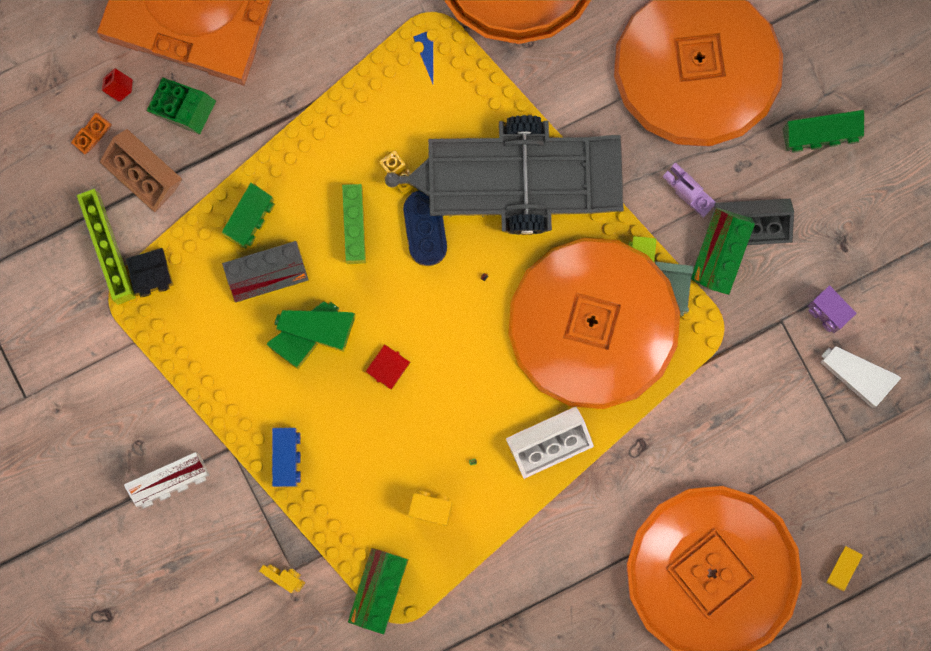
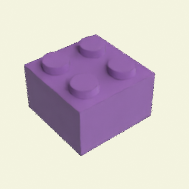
[807,285,857,333]

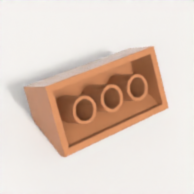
[100,129,182,212]

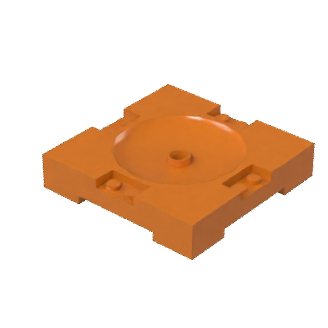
[97,0,273,86]

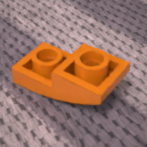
[71,113,112,155]

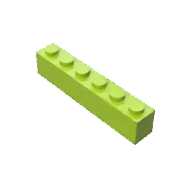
[77,188,136,305]

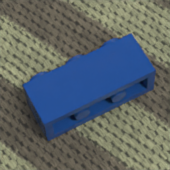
[272,428,301,487]

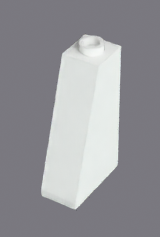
[820,347,901,408]

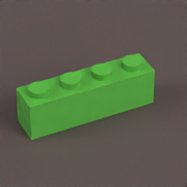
[342,184,366,264]

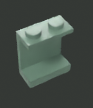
[655,262,693,316]

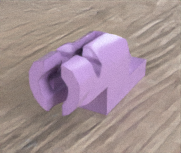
[663,163,716,218]

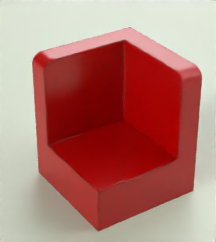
[102,68,133,102]

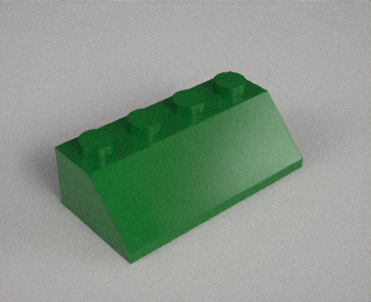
[783,110,864,153]

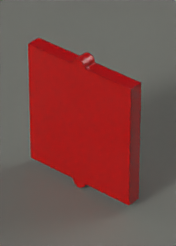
[365,344,411,390]

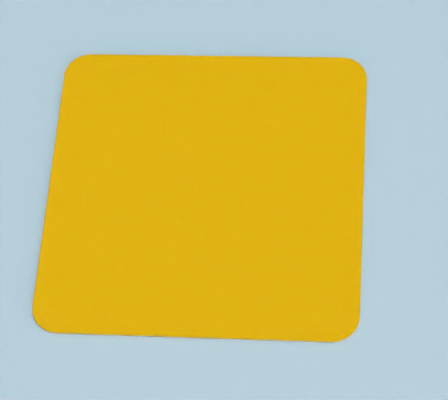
[108,12,724,624]

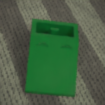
[146,77,216,135]

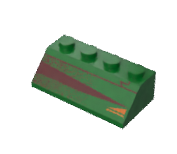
[691,207,755,295]
[348,548,409,635]

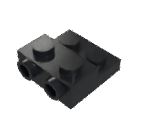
[126,248,174,297]

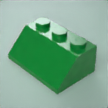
[222,183,275,249]

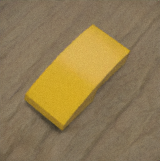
[379,151,414,195]
[826,546,863,592]

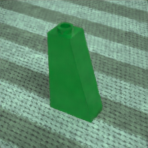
[266,301,339,369]
[274,310,356,352]

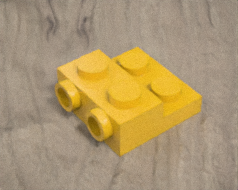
[259,564,306,593]

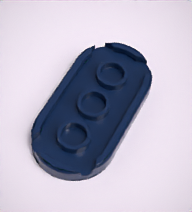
[403,191,447,266]

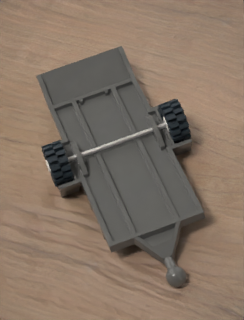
[385,115,624,235]

